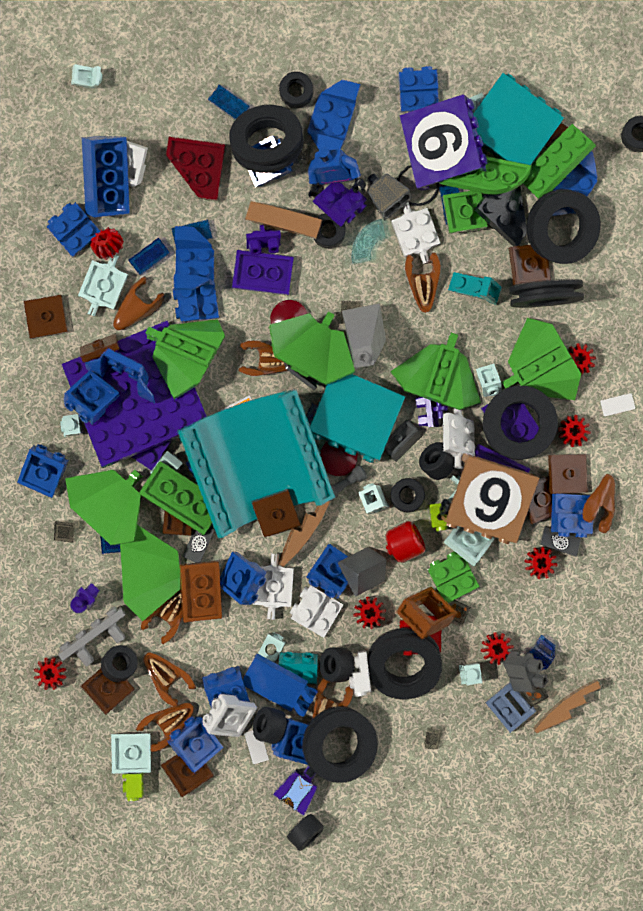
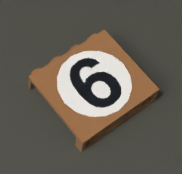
[441,453,539,544]

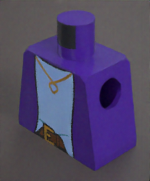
[273,765,317,816]

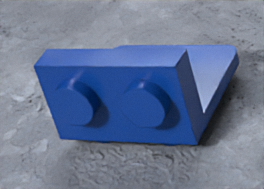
[202,666,250,709]

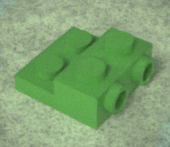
[442,191,488,234]
[428,551,480,603]

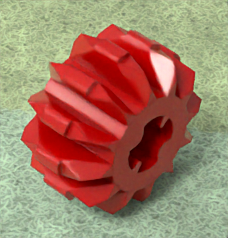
[90,227,124,260]
[569,343,596,376]
[557,415,591,447]
[524,547,557,579]
[353,596,386,629]
[481,632,514,665]
[34,657,67,690]

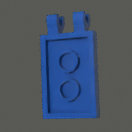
[243,653,318,717]

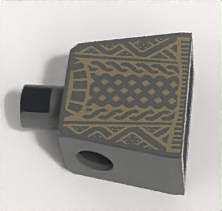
[367,173,412,221]

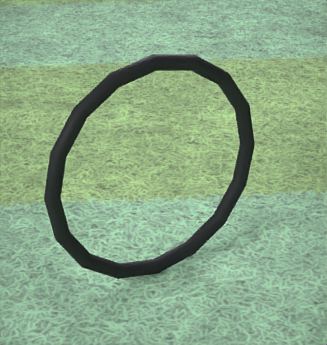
[397,165,439,206]

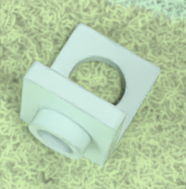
[258,632,285,662]

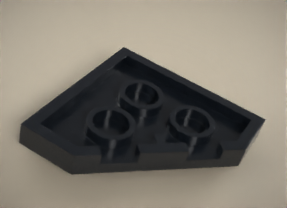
[474,186,527,246]

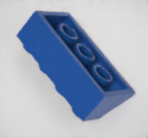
[82,136,130,217]

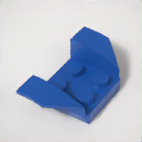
[308,80,361,150]
[552,151,598,216]
[174,226,214,290]
[85,348,155,404]

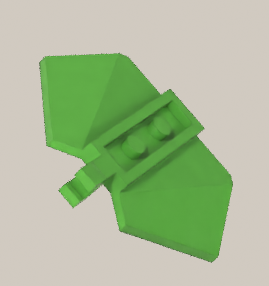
[269,311,355,385]
[502,318,581,400]
[145,319,225,399]
[390,332,481,410]
[65,469,143,545]
[120,525,180,621]

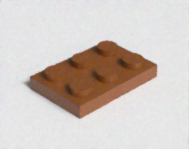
[179,561,222,622]

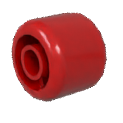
[385,521,426,563]

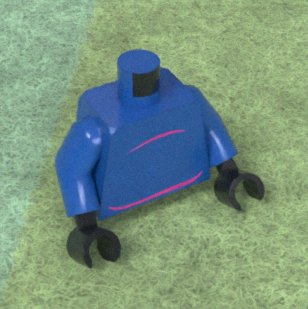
[308,148,366,198]

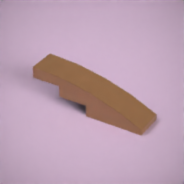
[245,201,322,239]
[278,501,330,567]
[533,680,601,733]

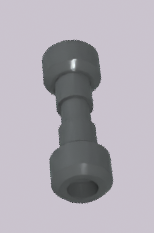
[330,465,368,501]

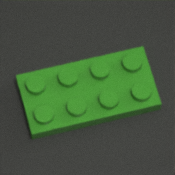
[523,124,596,199]
[139,461,212,535]

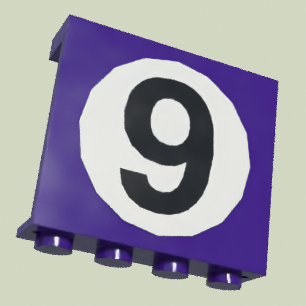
[400,94,487,191]

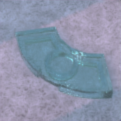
[351,219,385,265]

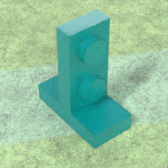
[448,272,502,305]

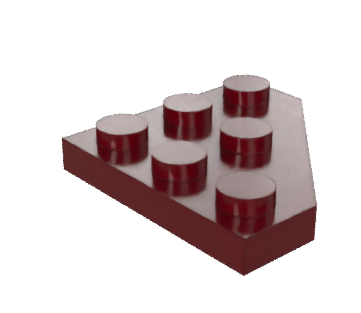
[166,136,225,202]

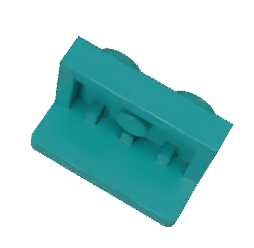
[279,652,318,684]

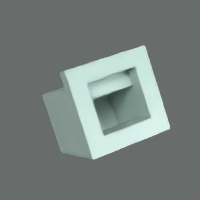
[60,414,83,437]
[358,483,390,514]
[459,662,482,685]

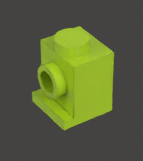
[429,503,448,531]
[122,773,144,801]

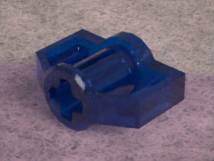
[527,635,556,671]

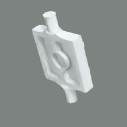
[391,202,440,264]
[443,408,475,469]
[253,554,294,619]

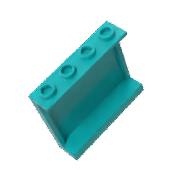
[473,73,564,165]
[310,374,405,463]

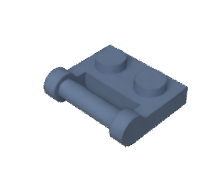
[485,682,536,733]

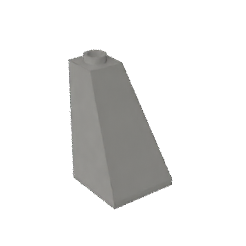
[342,303,386,368]

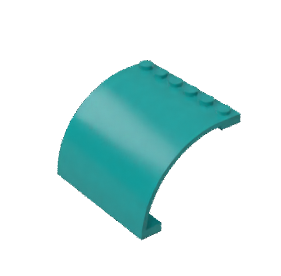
[178,390,335,538]

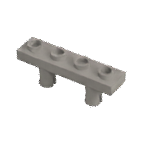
[58,606,126,666]

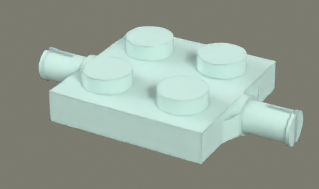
[78,255,128,317]

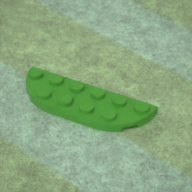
[438,156,532,194]

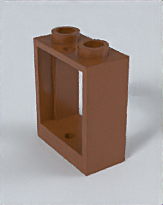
[396,587,458,639]

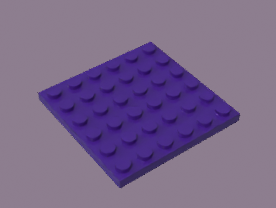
[62,321,207,468]

